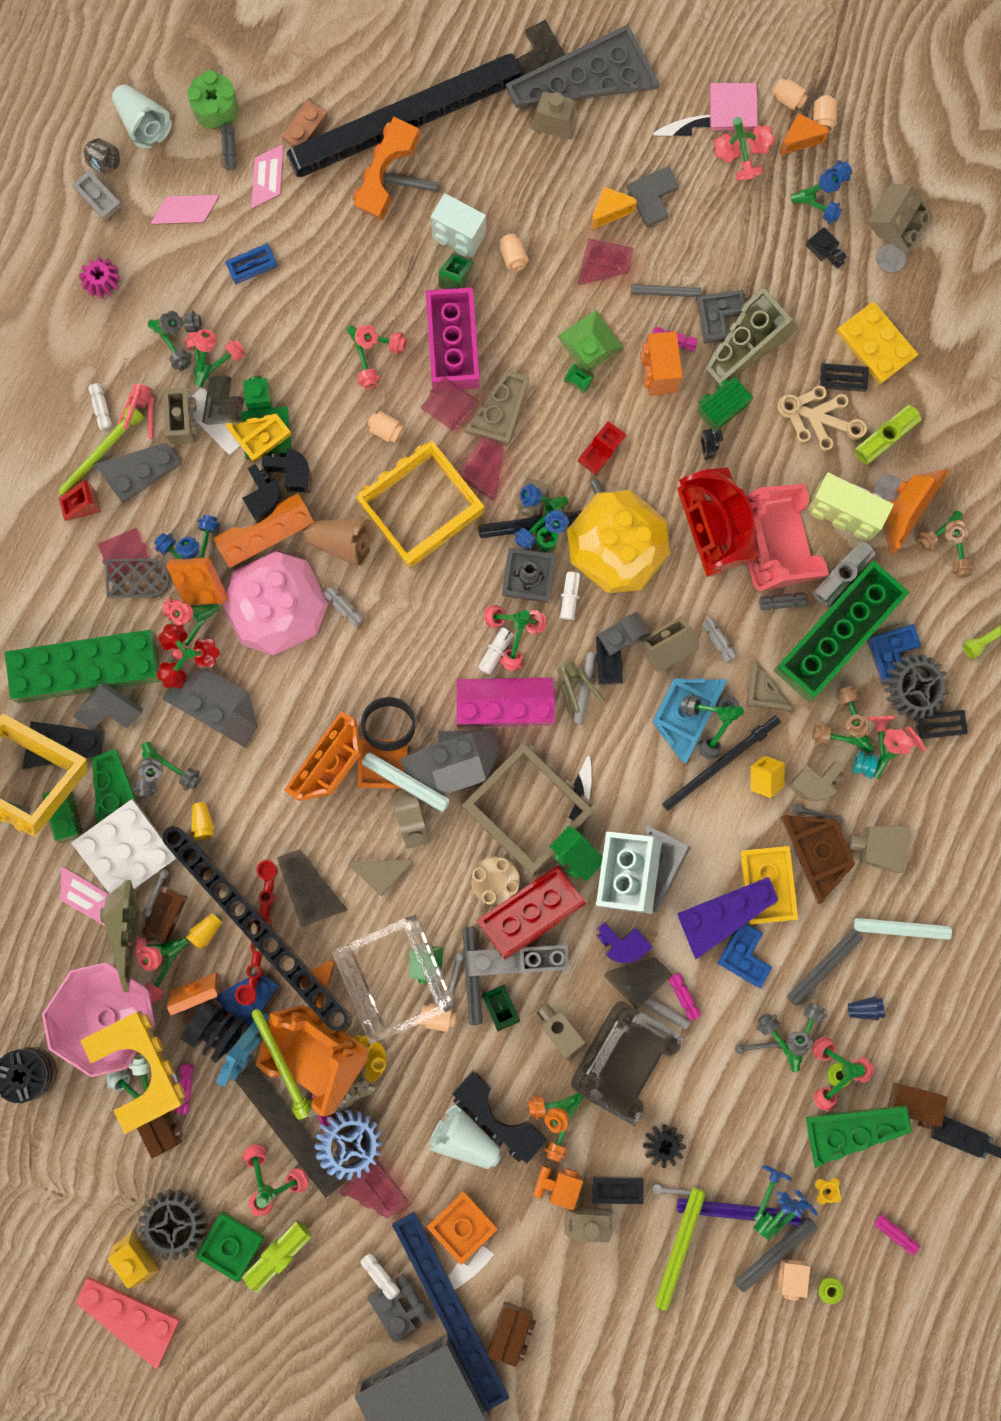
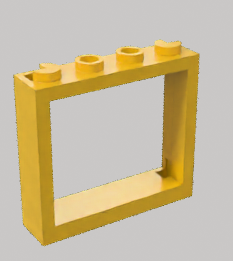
[356,441,485,569]
[0,714,88,837]

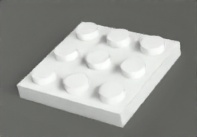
[71,798,176,894]

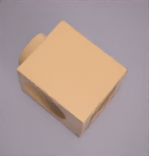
[777,1259,810,1301]

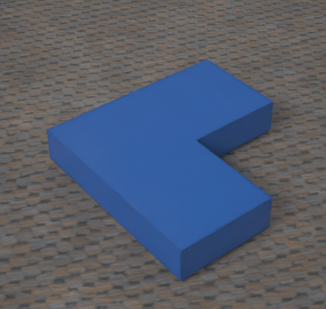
[867,624,921,684]
[717,923,772,989]

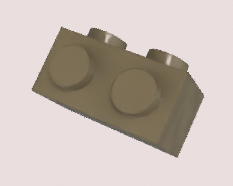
[163,388,198,444]
[640,616,700,672]

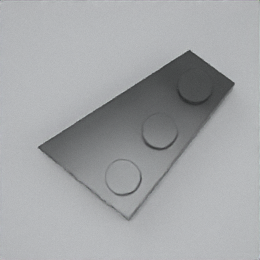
[95,443,182,504]
[645,825,691,913]

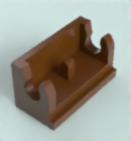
[142,886,188,942]

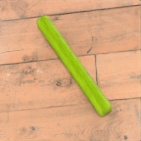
[655,1187,705,1311]

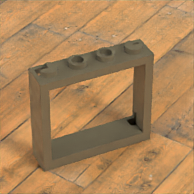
[462,743,593,875]

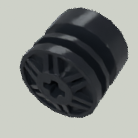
[180,998,246,1064]
[0,1046,57,1104]

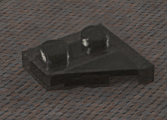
[603,957,673,1010]

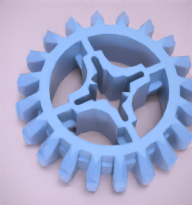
[314,1110,383,1180]

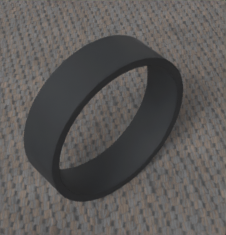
[361,697,415,751]

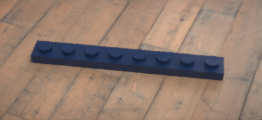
[392,1211,510,1411]

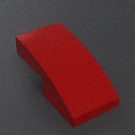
[577,421,627,475]

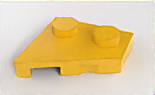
[225,414,292,463]

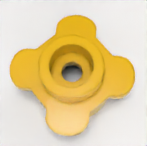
[815,1178,842,1205]

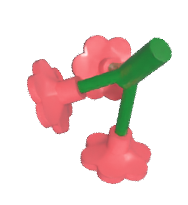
[713,117,774,180]
[867,716,926,779]

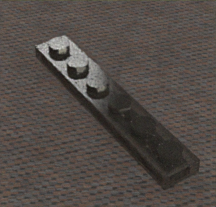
[235,1062,346,1198]

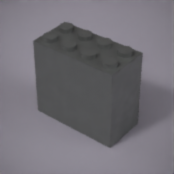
[354,1333,491,1421]

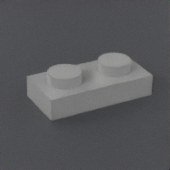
[72,170,122,221]

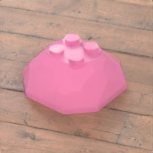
[222,550,329,656]
[42,962,156,1077]

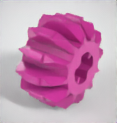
[79,256,121,299]

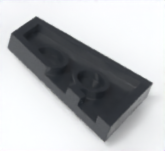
[22,721,105,770]

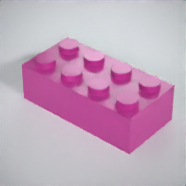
[426,288,480,391]

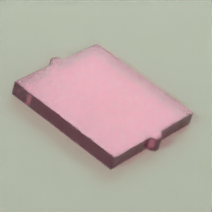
[421,377,478,431]
[98,528,151,580]

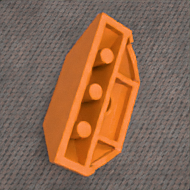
[883,469,949,554]
[284,711,361,801]

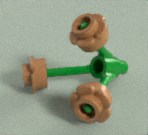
[917,511,976,578]
[812,686,874,753]

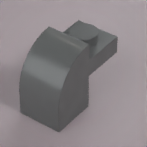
[597,612,651,656]

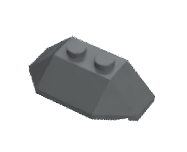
[162,668,258,748]
[400,728,500,795]

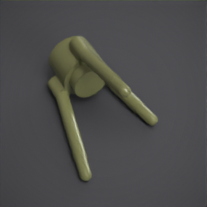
[557,662,605,714]

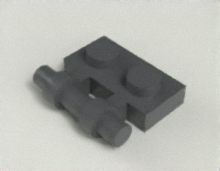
[367,1274,430,1342]

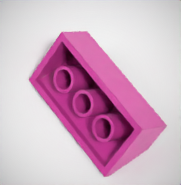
[457,678,555,728]

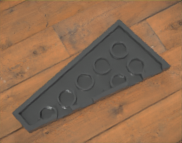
[505,24,660,108]

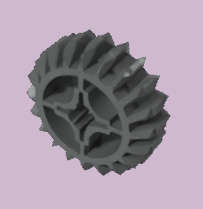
[883,654,950,719]
[138,1189,207,1260]

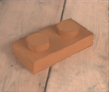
[281,100,327,147]

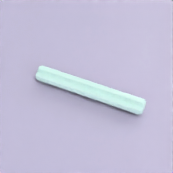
[362,753,449,812]
[854,918,952,940]

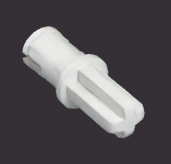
[559,572,580,620]
[478,627,514,674]

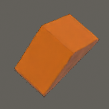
[780,113,829,155]
[300,960,336,1008]

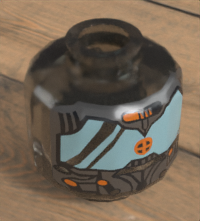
[84,138,120,174]

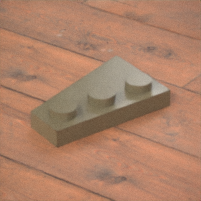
[463,371,529,446]

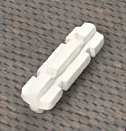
[89,383,112,430]
[361,1253,400,1300]

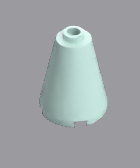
[112,85,172,148]
[429,1105,501,1169]

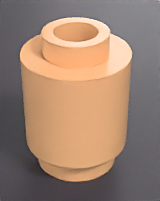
[772,78,808,111]
[813,95,838,133]
[499,234,529,271]
[368,411,405,444]
[419,1003,457,1032]

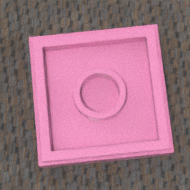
[709,83,757,130]

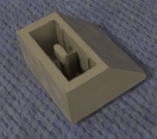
[867,184,932,253]

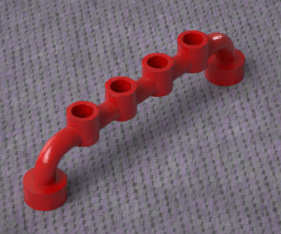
[235,860,278,1006]

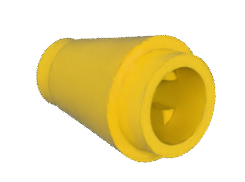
[191,802,216,840]
[186,913,222,950]

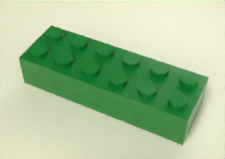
[773,560,910,702]
[4,629,161,703]

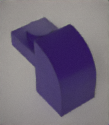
[596,922,652,963]

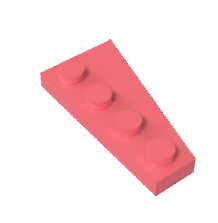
[76,1277,180,1369]

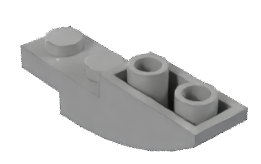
[467,945,569,976]

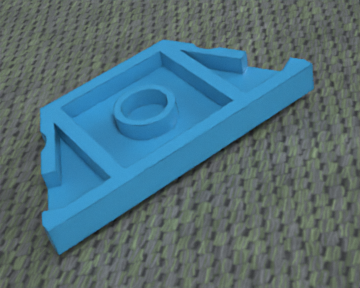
[652,678,727,764]
[216,1011,270,1087]

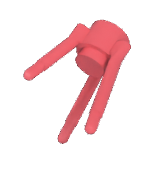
[117,384,155,439]

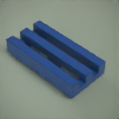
[225,243,278,285]

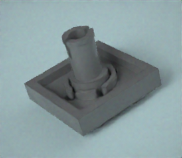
[502,548,556,603]

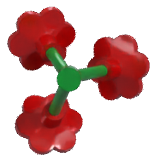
[156,624,220,689]

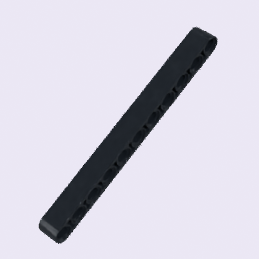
[286,53,524,177]
[162,826,352,1032]

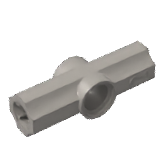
[812,541,876,607]

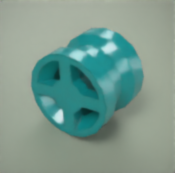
[851,750,878,779]

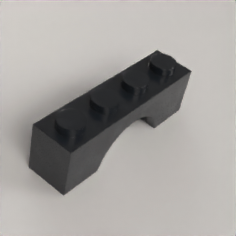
[452,1070,547,1163]

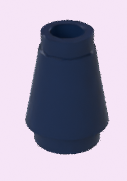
[848,996,885,1021]

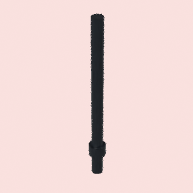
[662,715,781,811]

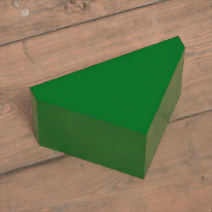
[438,253,474,289]

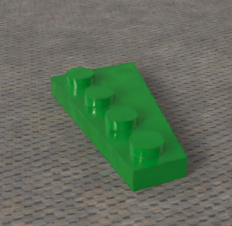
[806,1105,912,1168]

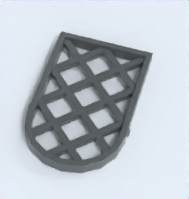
[105,558,170,598]

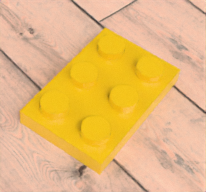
[836,301,918,385]
[740,846,798,924]

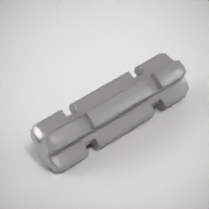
[324,586,364,627]
[702,617,737,662]

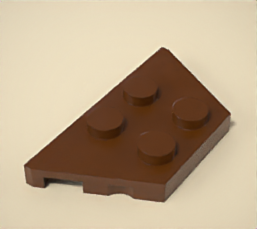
[781,815,855,904]

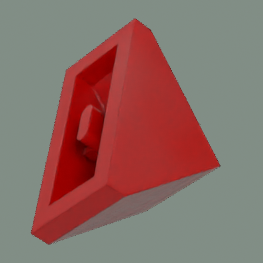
[59,481,101,521]

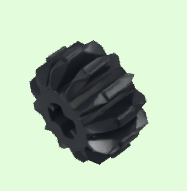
[643,1124,686,1168]

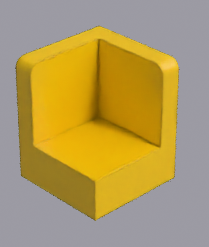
[751,755,785,798]

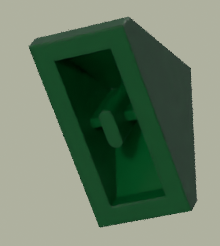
[482,985,521,1032]

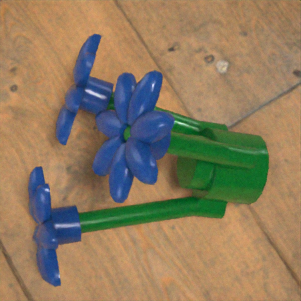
[753,1165,818,1240]

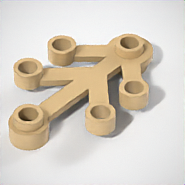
[777,386,867,453]

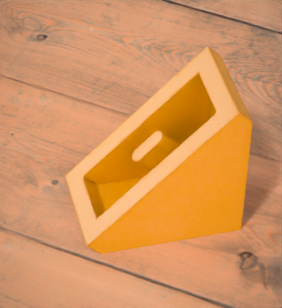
[591,187,637,229]

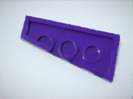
[677,877,778,960]

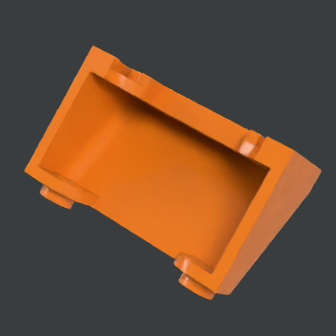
[256,1006,369,1117]

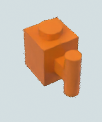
[533,1165,583,1211]

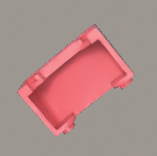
[746,483,829,591]

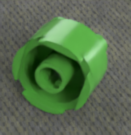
[187,70,238,129]

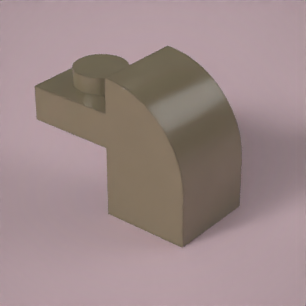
[788,760,845,801]
[391,790,430,849]

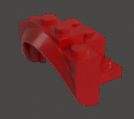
[677,467,759,577]

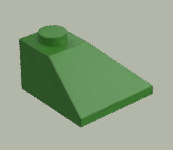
[558,310,623,373]

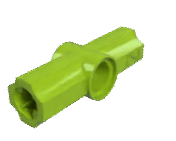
[854,404,922,465]
[242,1220,312,1293]

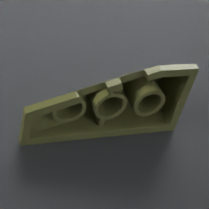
[705,287,799,384]
[100,880,140,992]

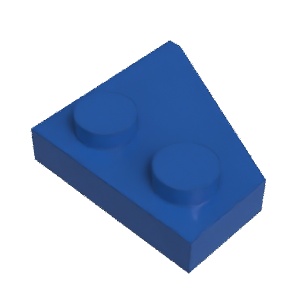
[215,972,280,1027]

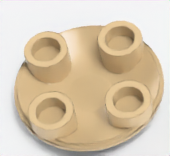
[471,856,520,905]

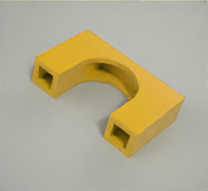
[80,1010,186,1134]

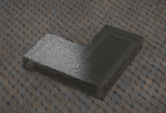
[516,20,565,75]
[202,375,244,425]

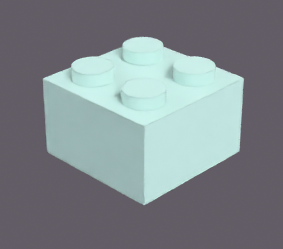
[431,193,486,258]

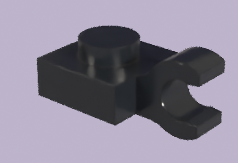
[805,227,847,269]
[700,429,724,460]

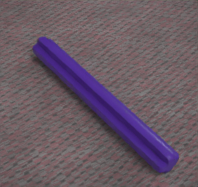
[676,1198,801,1226]

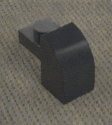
[262,448,312,493]
[242,464,282,523]

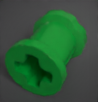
[563,363,595,394]
[536,527,558,553]

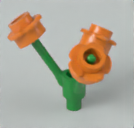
[528,1091,585,1162]

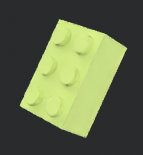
[806,473,894,541]

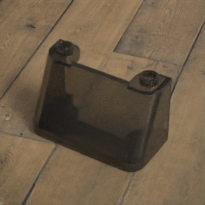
[571,1001,684,1126]

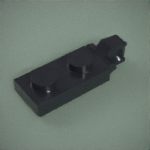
[931,1116,1001,1159]

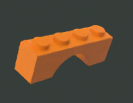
[353,117,422,221]
[213,493,314,568]

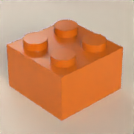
[640,331,682,396]

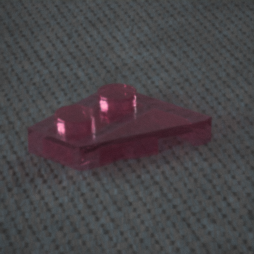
[578,238,634,285]
[458,436,504,502]
[339,1161,409,1219]

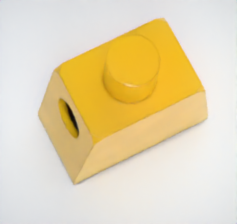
[107,1231,161,1289]

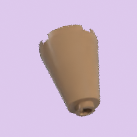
[303,518,373,566]

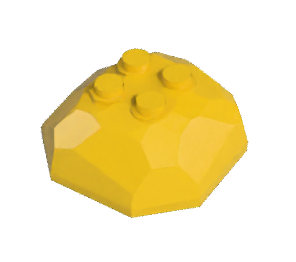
[567,490,671,594]

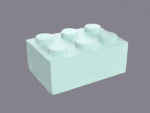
[596,832,662,914]

